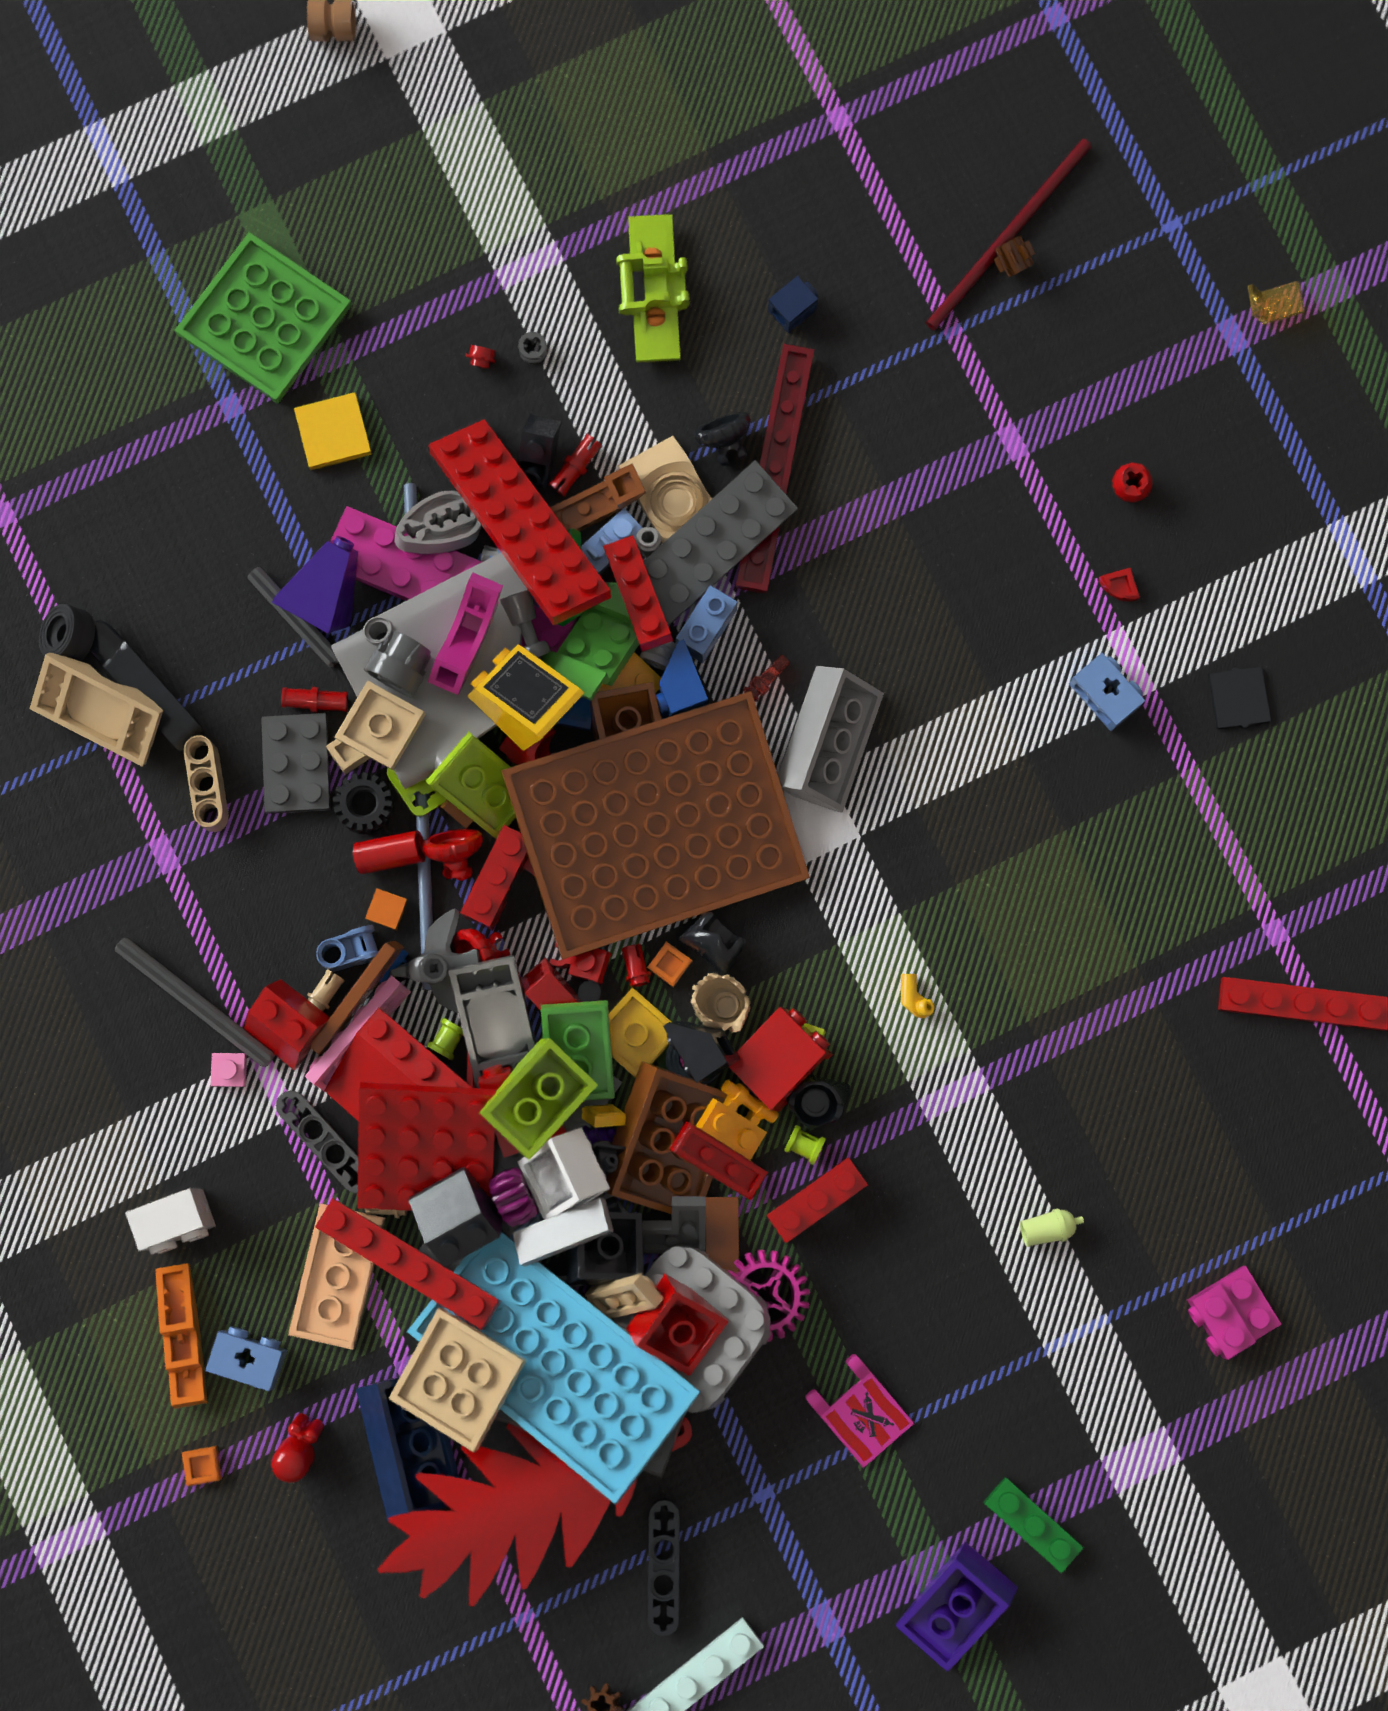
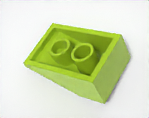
[480,1038,598,1160]

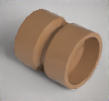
[307,0,356,42]

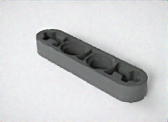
[276,1091,358,1193]

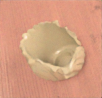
[691,973,750,1033]

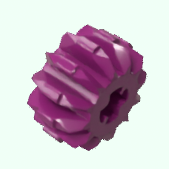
[489,1167,539,1227]

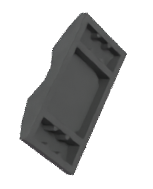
[448,955,537,1088]

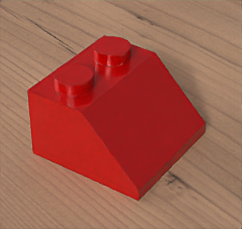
[244,979,330,1070]
[626,1274,729,1376]

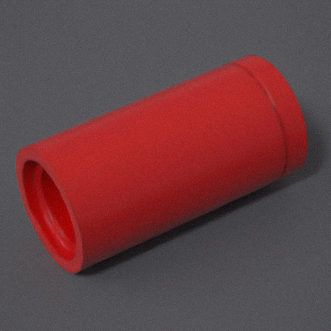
[353,830,426,874]

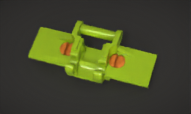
[616,214,690,362]

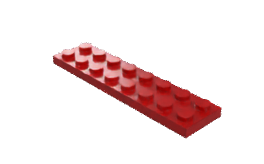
[428,419,611,626]

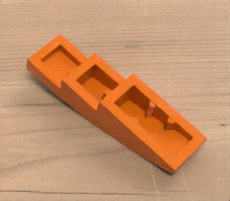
[155,1263,207,1409]

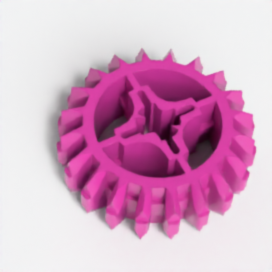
[727,1250,810,1341]

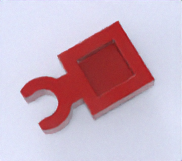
[549,943,611,985]

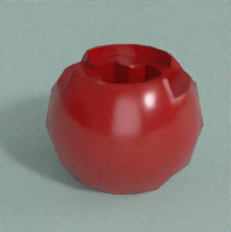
[1112,462,1153,503]

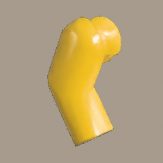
[901,974,935,1018]

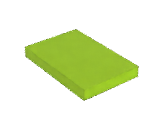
[426,731,516,840]

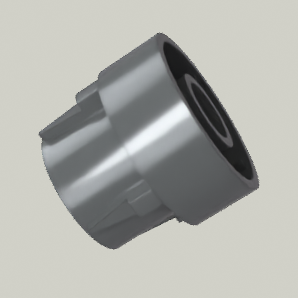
[364,631,431,697]

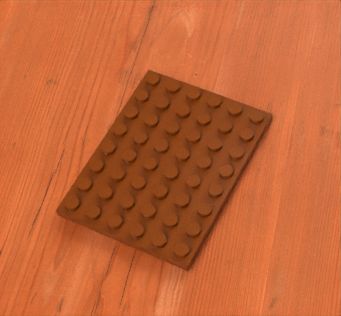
[501,691,810,959]

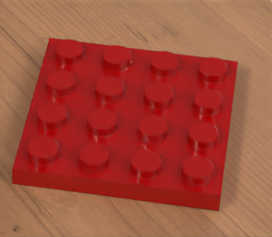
[357,1082,497,1211]

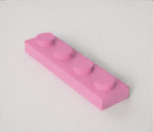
[304,976,411,1092]

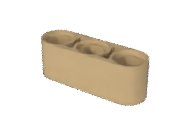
[184,735,229,832]

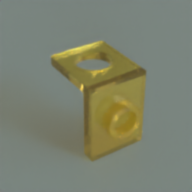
[1248,281,1305,325]

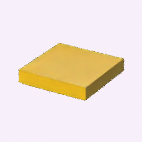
[294,392,372,470]
[609,987,671,1078]

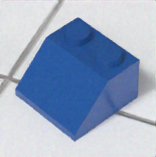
[656,639,708,719]

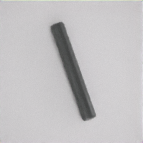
[248,567,339,668]

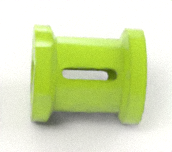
[427,1018,464,1060]
[784,1125,826,1165]

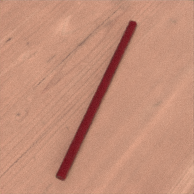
[926,139,1092,331]

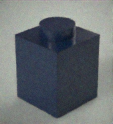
[768,276,818,333]

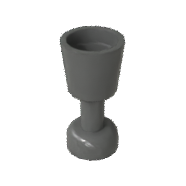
[500,589,551,657]

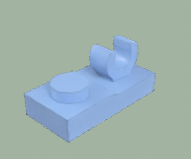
[581,508,643,575]

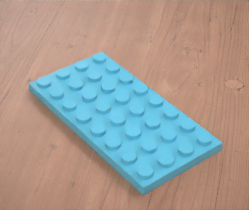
[407,1231,701,1504]

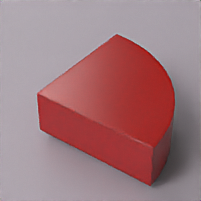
[1098,568,1140,601]

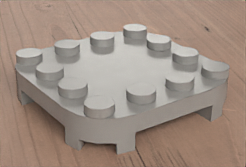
[614,1246,772,1413]

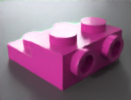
[1187,1266,1281,1359]

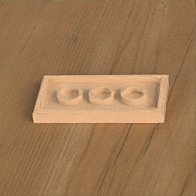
[288,1203,386,1350]

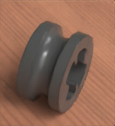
[518,332,547,364]

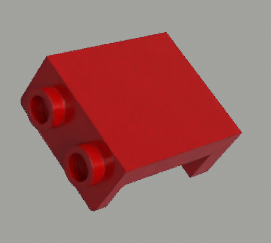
[729,1007,833,1112]

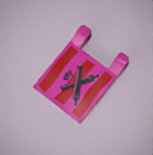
[805,1354,914,1468]

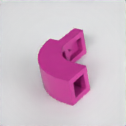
[428,573,503,695]

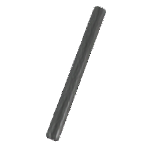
[115,937,275,1067]

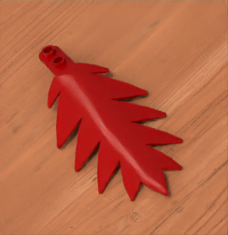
[378,1417,692,1606]

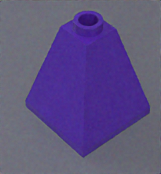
[272,536,358,633]

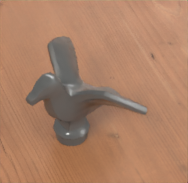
[390,908,481,1014]

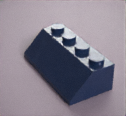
[356,1376,459,1521]

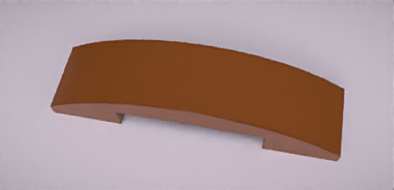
[550,463,646,531]

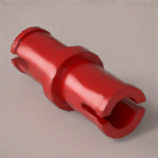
[548,434,603,497]
[281,686,348,713]

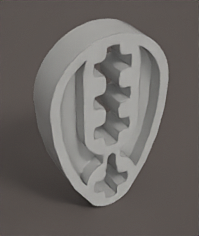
[395,491,481,554]

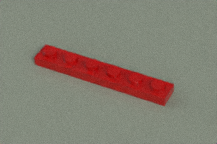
[1218,977,1388,1031]
[315,1198,501,1331]

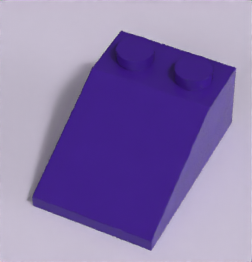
[895,1541,1018,1672]

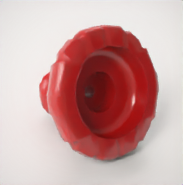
[421,829,483,881]
[452,929,511,962]

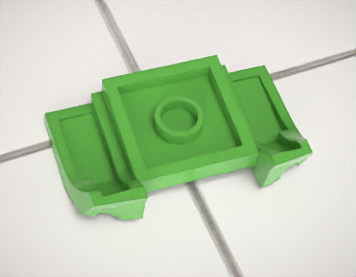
[541,582,639,701]

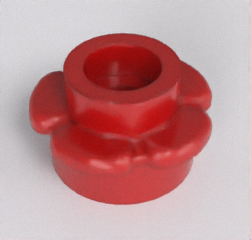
[466,345,496,369]

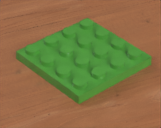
[174,232,352,404]

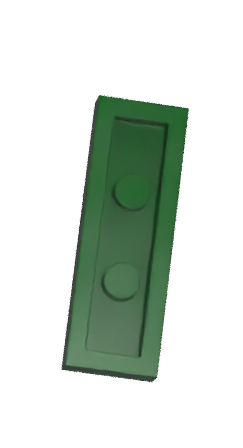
[983,1477,1084,1574]

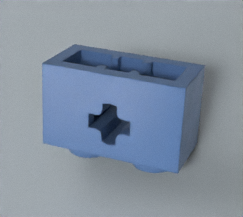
[676,585,738,663]
[1069,653,1145,731]
[205,1326,287,1391]

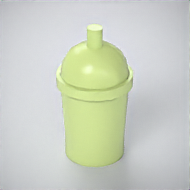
[1020,1208,1084,1247]

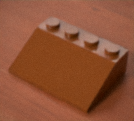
[606,1061,738,1214]

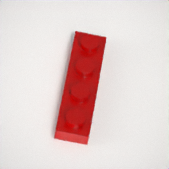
[603,535,673,652]

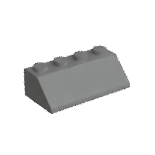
[778,666,884,813]

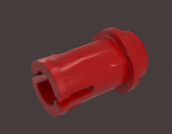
[621,944,651,987]

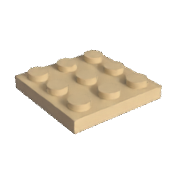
[388,1308,527,1452]

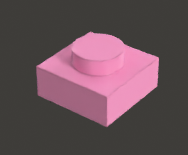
[211,1053,247,1087]

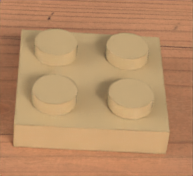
[335,680,426,770]

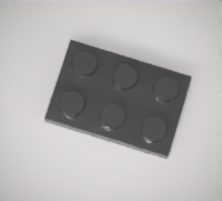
[261,713,331,814]

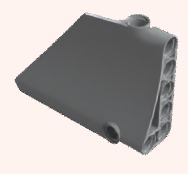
[331,553,527,789]

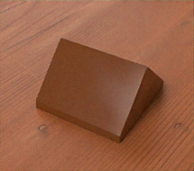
[589,682,661,740]

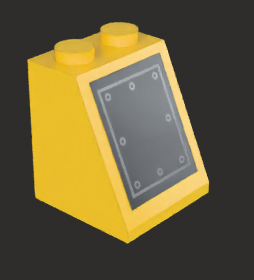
[467,644,584,751]

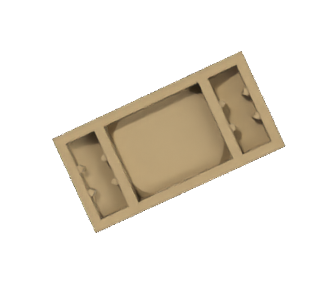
[618,436,712,544]
[29,652,163,767]

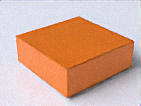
[365,888,408,931]
[647,941,693,988]
[182,1446,222,1486]

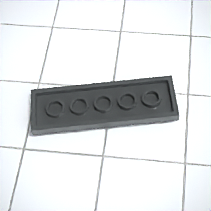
[643,460,798,626]

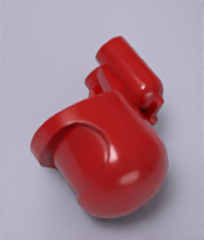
[271,1413,324,1483]

